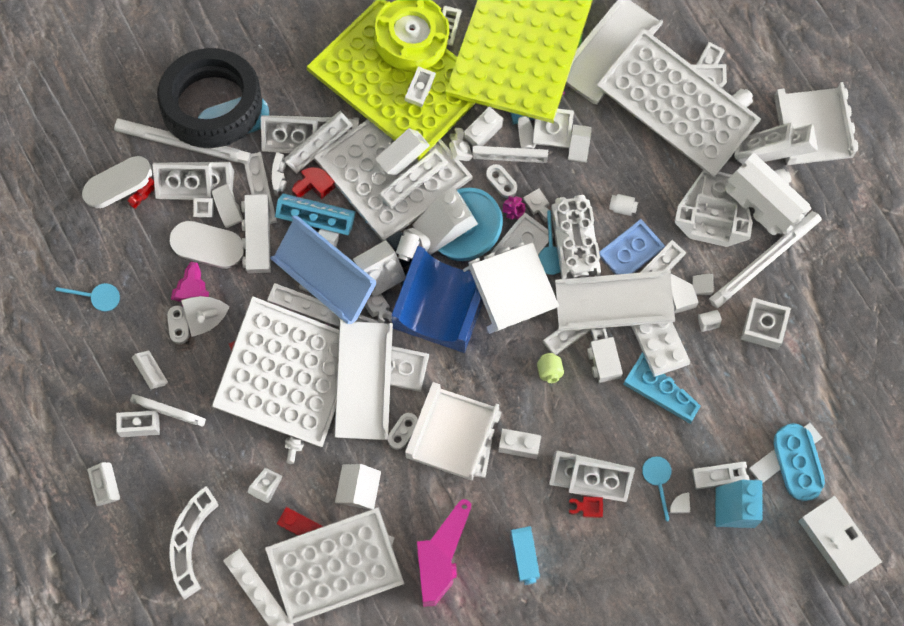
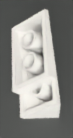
[261,115,337,153]
[735,122,818,164]
[153,162,234,200]
[549,451,635,502]

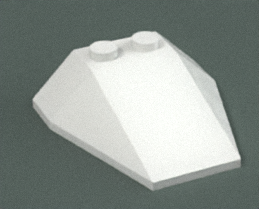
[675,170,753,247]

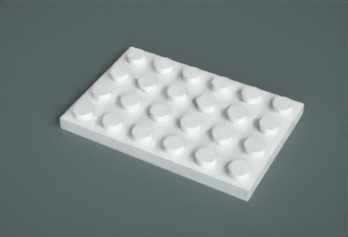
[265,508,405,624]

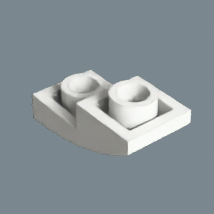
[272,152,287,197]
[212,184,243,228]

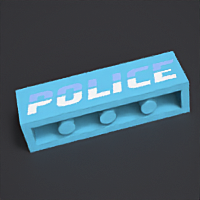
[275,193,356,235]

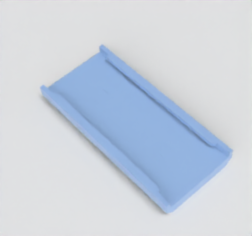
[270,216,376,324]

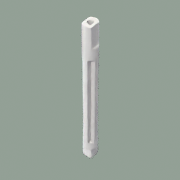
[114,118,251,165]
[709,211,821,309]

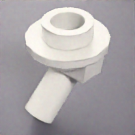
[285,436,304,464]

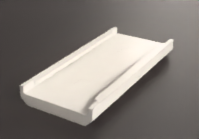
[566,0,663,104]
[555,270,675,331]
[334,320,393,440]

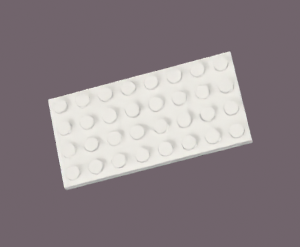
[597,28,761,178]

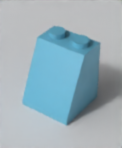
[715,480,762,528]

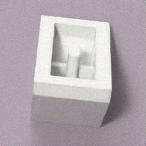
[568,124,591,163]

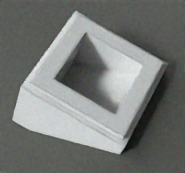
[692,274,714,295]

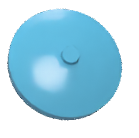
[438,188,503,261]

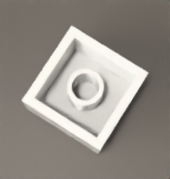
[741,298,791,350]

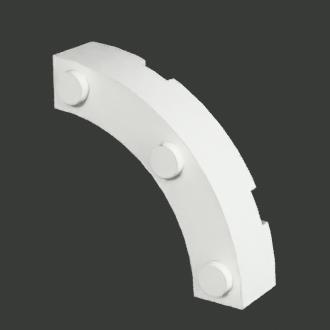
[170,486,218,600]

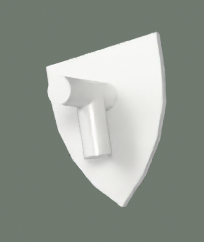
[181,296,230,337]

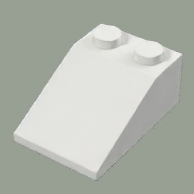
[413,187,478,255]

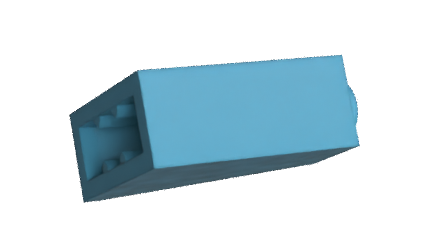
[510,526,540,585]

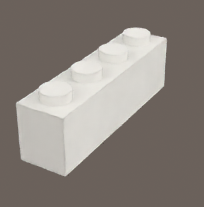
[241,194,271,273]

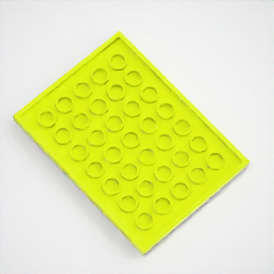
[307,0,475,160]
[445,0,593,123]

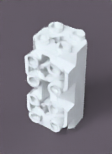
[725,153,812,236]
[551,195,601,279]

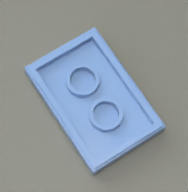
[599,219,666,275]

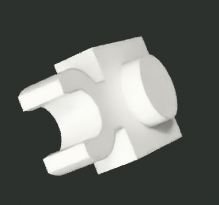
[365,294,392,323]

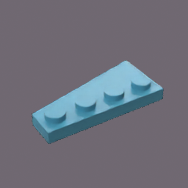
[623,352,701,424]

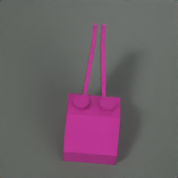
[417,499,471,607]

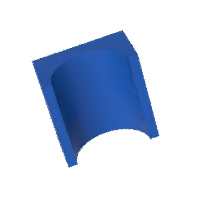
[391,246,483,353]

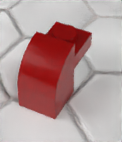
[291,167,336,200]

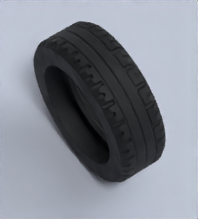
[157,48,262,148]

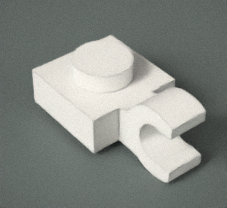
[449,128,473,161]
[523,189,552,223]

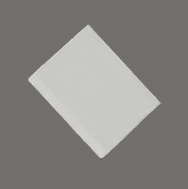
[335,464,381,510]

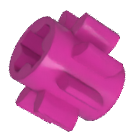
[502,196,526,220]

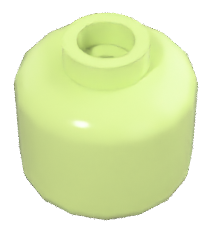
[537,353,564,383]

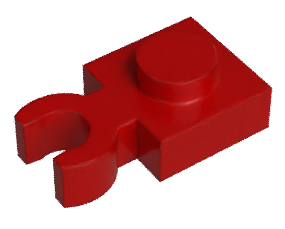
[128,177,155,209]
[569,497,603,518]

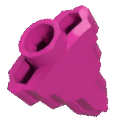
[171,262,209,307]

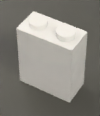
[375,128,430,176]

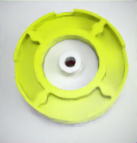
[374,0,449,71]

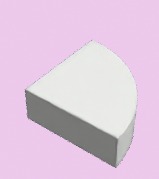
[670,493,690,513]

